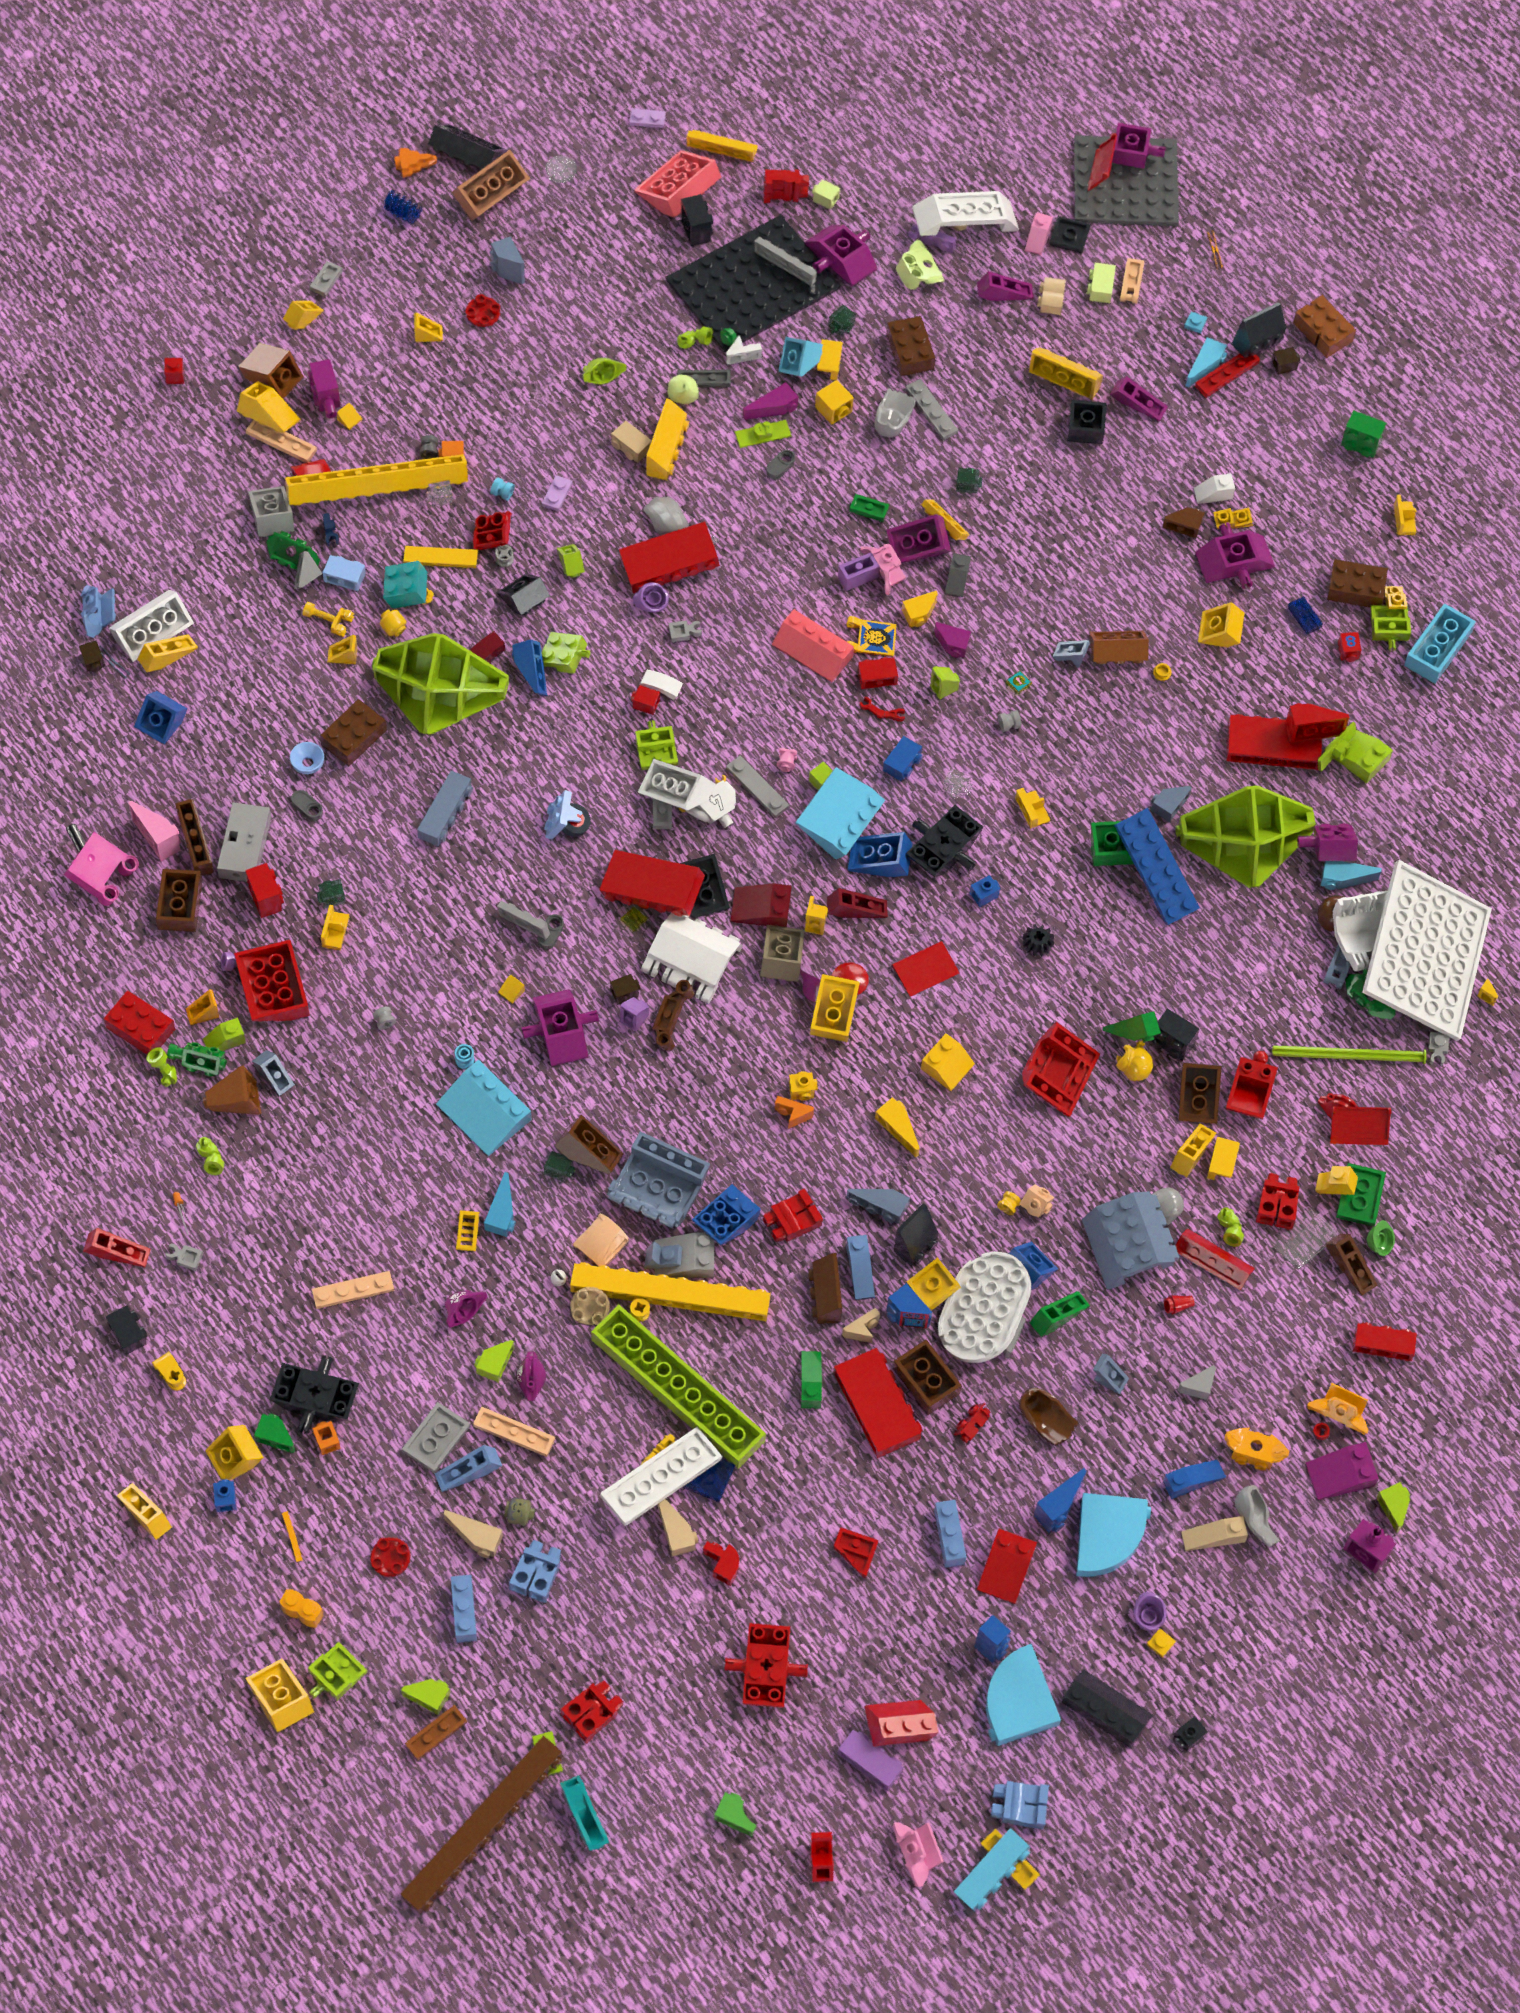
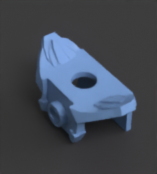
[80,585,116,638]

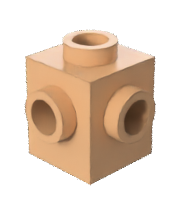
[1019,1184,1054,1218]

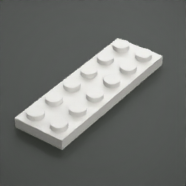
[600,1427,722,1526]

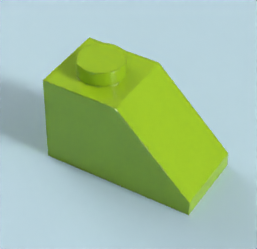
[556,544,585,578]
[930,666,960,699]
[203,1018,246,1051]
[474,1340,514,1383]
[1376,1482,1410,1533]
[401,1679,450,1715]

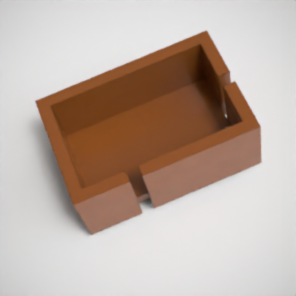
[1293,295,1356,358]

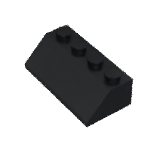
[428,123,507,171]
[1061,1669,1153,1748]

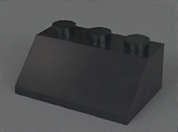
[1231,302,1287,358]

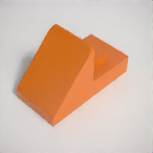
[775,1096,814,1129]

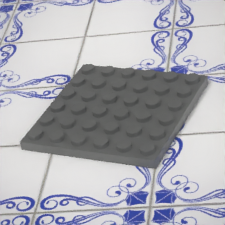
[1074,135,1179,226]

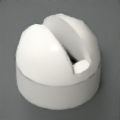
[551,1270,567,1286]

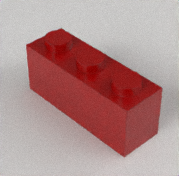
[1352,1322,1417,1361]

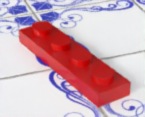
[1195,353,1260,398]

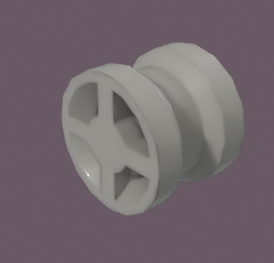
[495,545,514,567]
[373,1006,396,1030]

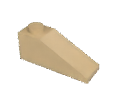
[657,1499,698,1556]
[444,1510,503,1558]
[1181,1516,1248,1551]

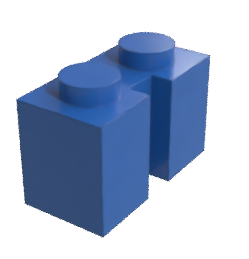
[883,736,923,782]

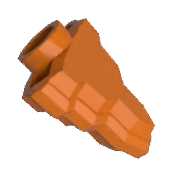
[395,148,437,178]

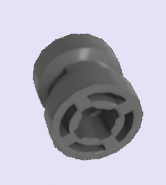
[420,435,439,459]

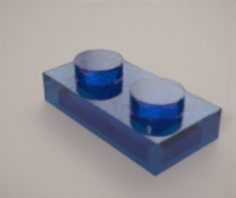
[1287,596,1323,635]

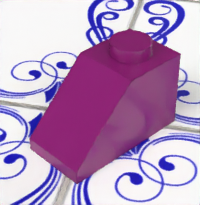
[934,622,971,658]

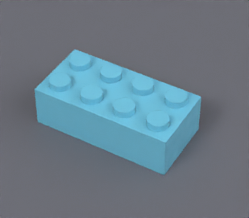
[1404,603,1476,684]

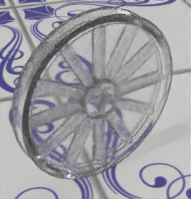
[546,156,577,183]

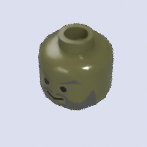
[504,1497,535,1526]

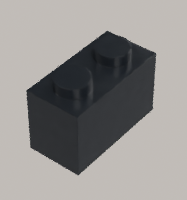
[105,1305,148,1355]

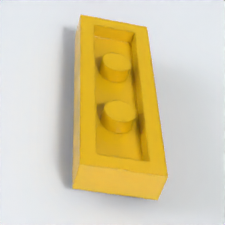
[921,499,970,540]
[981,1829,1040,1890]

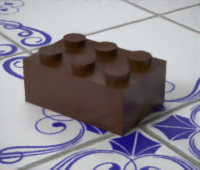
[886,316,936,377]
[1327,559,1388,608]
[320,699,387,767]
[156,869,203,932]
[893,1339,962,1415]

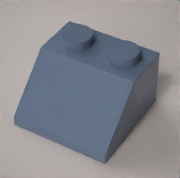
[489,236,525,284]

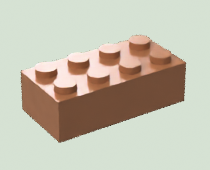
[452,150,530,221]

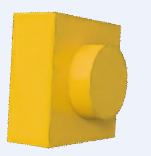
[1147,1629,1176,1658]

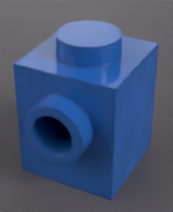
[970,875,1000,907]
[213,1479,237,1512]

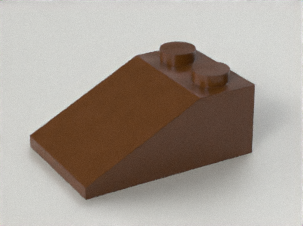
[1178,1062,1222,1124]
[555,1114,624,1174]

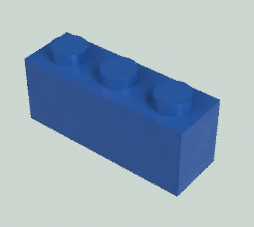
[974,1614,1011,1663]

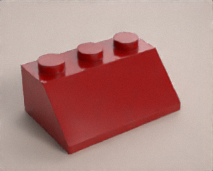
[864,1700,939,1746]

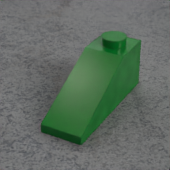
[1102,1011,1161,1043]
[1029,1291,1090,1338]
[801,1351,822,1409]

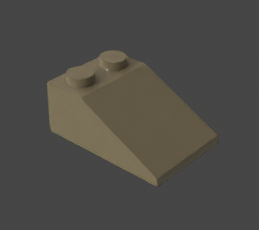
[760,925,805,982]

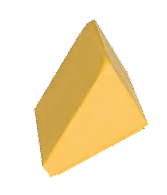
[337,403,362,430]
[498,974,525,1004]
[1477,979,1498,1006]

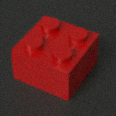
[245,863,284,918]

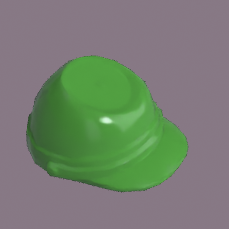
[1367,1220,1395,1256]

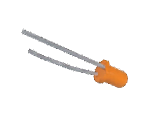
[173,1192,191,1235]

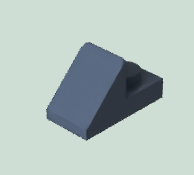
[1053,640,1090,668]
[644,1242,683,1269]
[1093,1354,1129,1394]

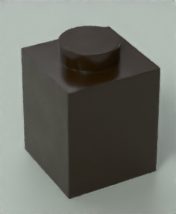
[1271,347,1301,375]
[79,640,106,672]
[610,974,641,1005]

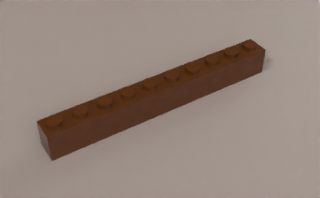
[400,1735,563,1914]

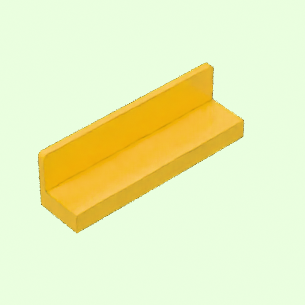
[687,130,758,162]

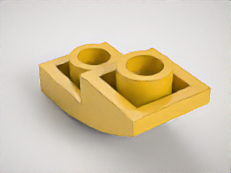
[1213,508,1253,529]
[1384,586,1407,609]

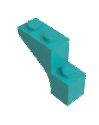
[559,1775,609,1851]

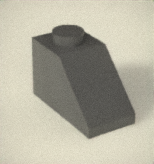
[945,553,971,597]

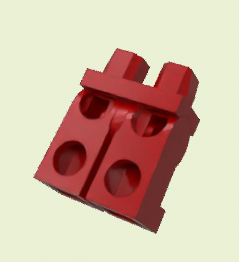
[763,169,809,203]
[1255,1173,1300,1230]
[762,1188,823,1242]
[560,1680,624,1744]

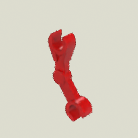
[859,697,905,722]

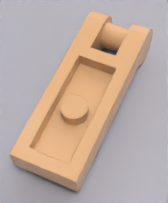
[1120,258,1145,304]

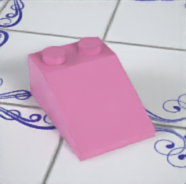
[128,801,181,861]

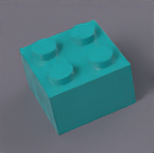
[383,561,428,608]

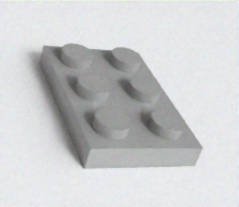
[402,1402,471,1473]

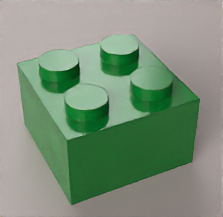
[1341,410,1387,458]

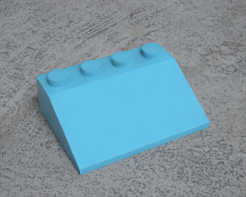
[795,767,885,859]
[436,1059,532,1156]

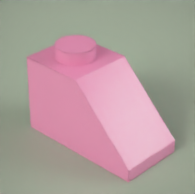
[1025,212,1053,255]

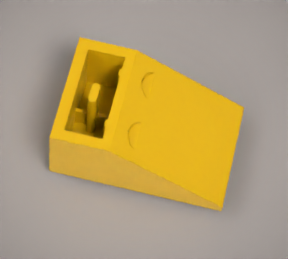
[236,381,300,433]

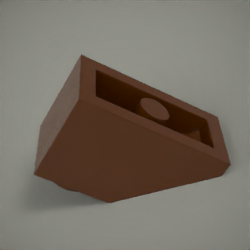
[1162,507,1205,539]

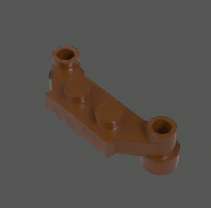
[652,980,694,1051]

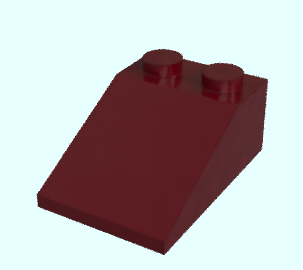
[730,883,792,927]

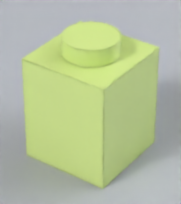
[812,179,840,210]

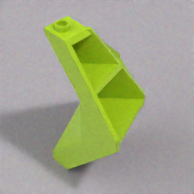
[372,633,509,735]
[1175,785,1316,888]

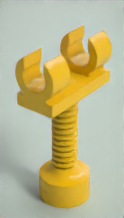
[302,602,354,637]

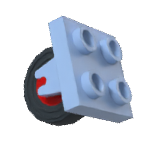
[544,790,591,839]

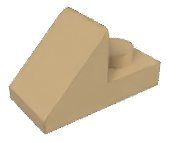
[842,1308,880,1343]

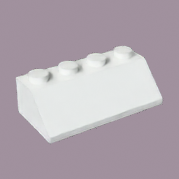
[109,590,194,662]
[638,759,716,810]

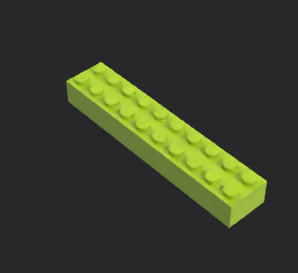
[591,1305,766,1469]

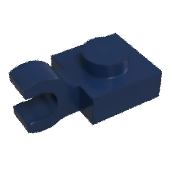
[322,513,340,547]

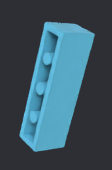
[954,1828,1031,1911]

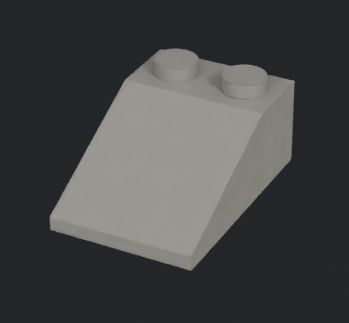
[248,486,294,537]
[655,1233,714,1278]

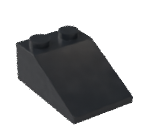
[680,853,730,918]
[894,1203,939,1266]

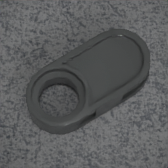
[766,450,795,480]
[291,790,323,821]
[538,914,564,950]

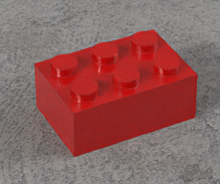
[103,990,176,1055]

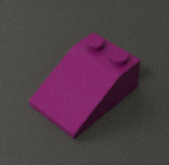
[886,514,951,563]
[1305,1442,1379,1500]

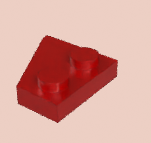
[833,1527,879,1578]

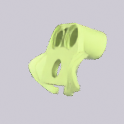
[896,240,944,290]

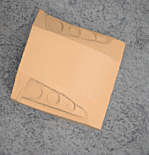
[573,1214,629,1267]

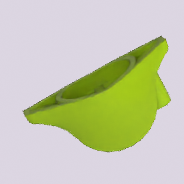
[583,357,627,384]

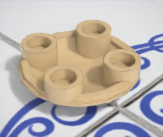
[570,1287,610,1325]

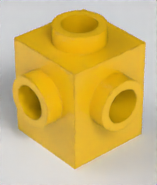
[788,1071,818,1101]

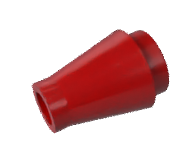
[1164,1295,1195,1315]

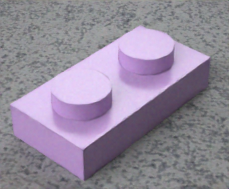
[630,108,666,128]
[542,475,573,512]

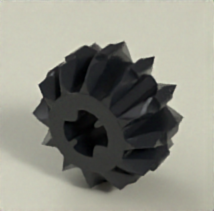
[1022,924,1054,957]

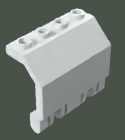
[1333,891,1388,971]
[641,913,743,1004]

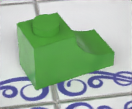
[714,1792,756,1837]

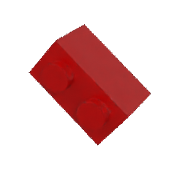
[857,657,898,689]

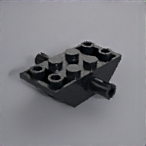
[906,805,983,877]
[270,1355,360,1434]

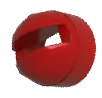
[1313,1423,1330,1440]

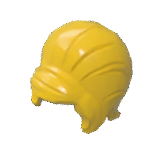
[1116,1040,1153,1081]

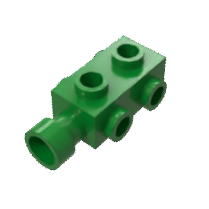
[167,1042,227,1077]

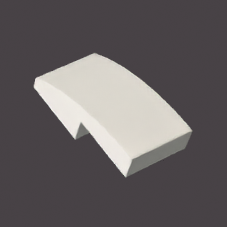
[640,670,683,700]

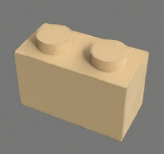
[611,421,652,463]

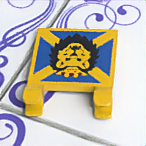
[846,616,896,657]

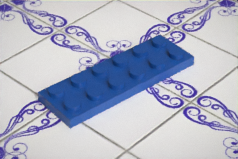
[1114,808,1200,925]

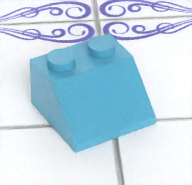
[778,337,823,376]

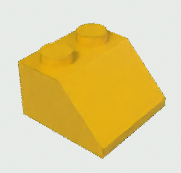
[1198,602,1245,647]
[921,1033,975,1091]
[205,1425,263,1480]

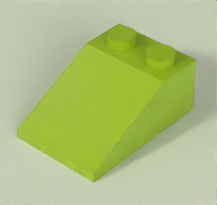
[1324,726,1393,784]

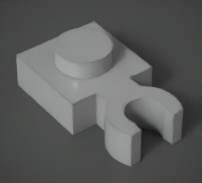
[668,621,702,642]
[1428,1032,1449,1066]
[165,1244,203,1271]

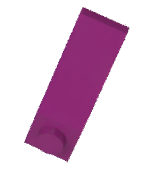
[977,271,1034,301]
[1109,376,1168,421]
[743,382,799,420]

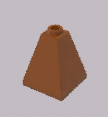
[203,1065,262,1115]

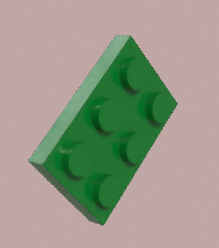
[1336,1163,1386,1227]

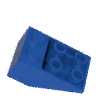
[692,1184,761,1246]

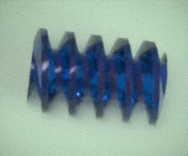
[384,189,423,224]

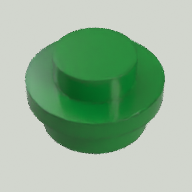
[720,328,737,346]

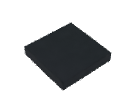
[1049,216,1091,254]

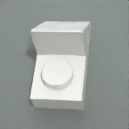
[726,336,762,365]

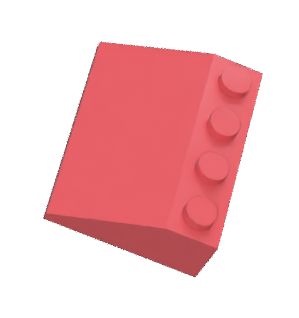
[634,150,722,217]

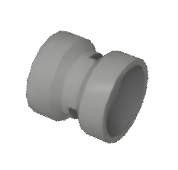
[998,710,1021,732]

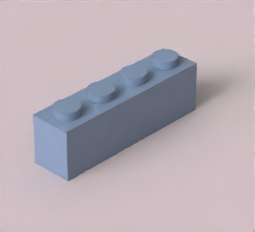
[417,770,473,846]

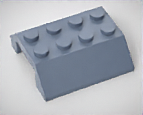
[607,1131,710,1228]
[1082,1191,1179,1290]

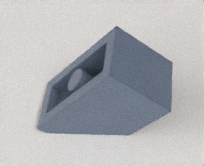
[1151,786,1192,822]
[252,1050,295,1096]

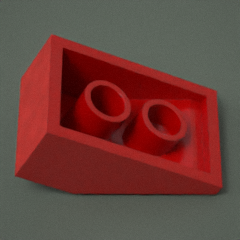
[1285,703,1350,743]
[977,1528,1037,1604]

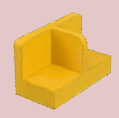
[817,339,843,380]
[1394,495,1416,535]
[1015,788,1050,829]
[805,896,828,935]
[321,905,350,950]
[1207,1137,1240,1180]

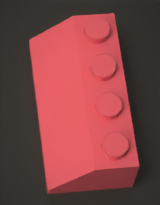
[772,609,854,682]

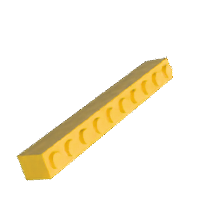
[285,454,468,506]
[570,1262,771,1322]

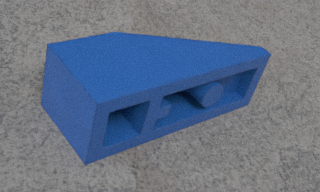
[512,639,547,696]
[1163,1459,1226,1500]

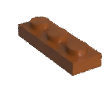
[405,1705,468,1761]

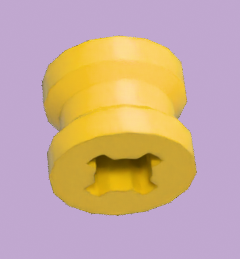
[997,1191,1021,1216]
[630,1298,650,1322]

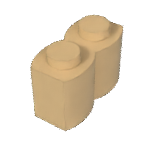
[1037,277,1066,315]

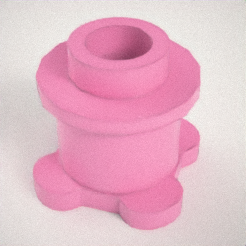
[777,748,797,772]

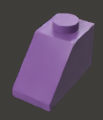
[620,997,649,1031]

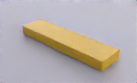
[404,546,478,568]

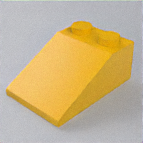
[810,974,860,1042]
[246,1659,314,1733]

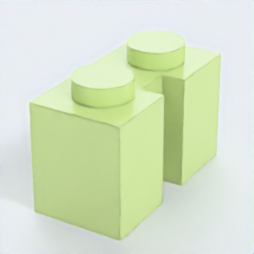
[1087,263,1116,303]

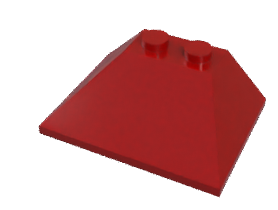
[1022,1022,1100,1117]

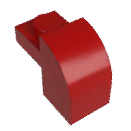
[703,1541,739,1586]
[810,1832,834,1882]

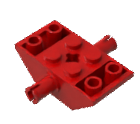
[724,1623,808,1708]

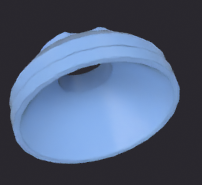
[290,742,324,774]

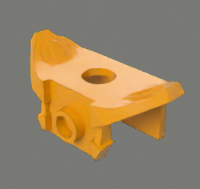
[1307,1383,1368,1435]
[1224,1428,1290,1471]

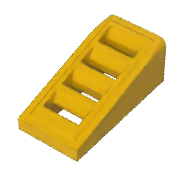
[456,1210,480,1251]

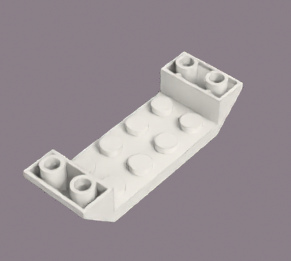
[912,191,1019,236]

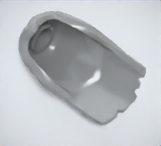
[875,388,916,438]
[643,496,689,536]
[1151,1187,1184,1225]
[1235,1485,1280,1547]

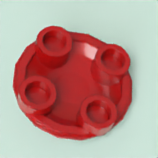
[466,294,500,327]
[831,963,869,996]
[370,1537,411,1577]

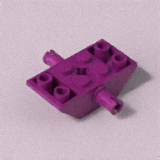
[804,224,877,287]
[1195,523,1275,589]
[521,989,599,1067]

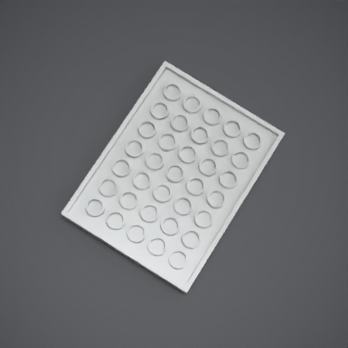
[1362,860,1492,1041]

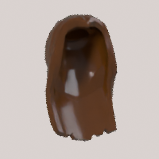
[1019,1387,1079,1445]

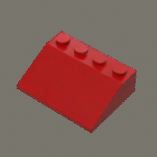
[234,940,310,1022]

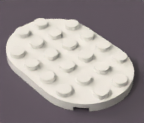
[938,1252,1031,1363]

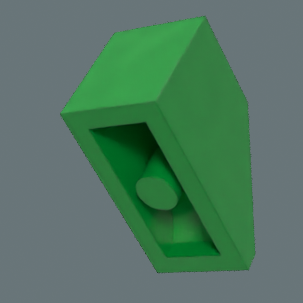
[254,1414,295,1453]

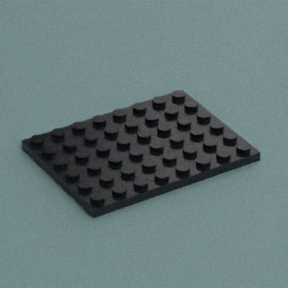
[666,214,841,353]

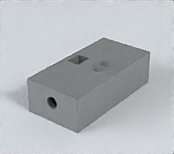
[217,802,271,882]

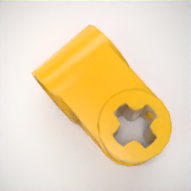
[152,1351,186,1391]

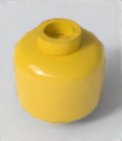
[380,609,407,637]

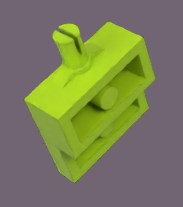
[1370,605,1411,651]
[542,632,591,674]
[635,720,678,771]
[308,1642,367,1701]

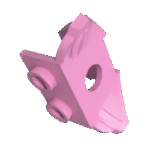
[860,544,906,595]
[893,1822,944,1887]

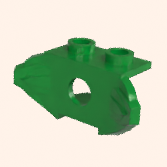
[266,530,320,570]
[1345,969,1396,1020]

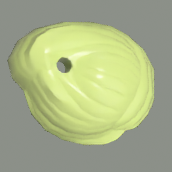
[667,375,699,404]

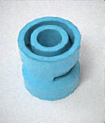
[490,477,515,501]
[455,1044,474,1069]

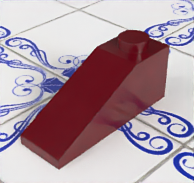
[827,888,888,918]

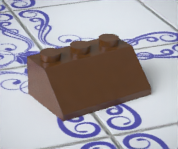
[808,1253,842,1324]

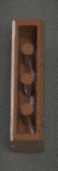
[175,799,214,876]

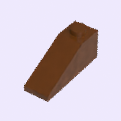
[1325,1234,1378,1295]

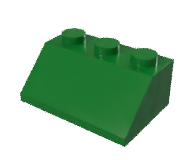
[1091,821,1134,866]

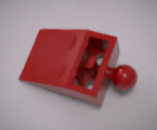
[1226,1051,1278,1120]

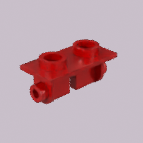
[954,1403,991,1443]

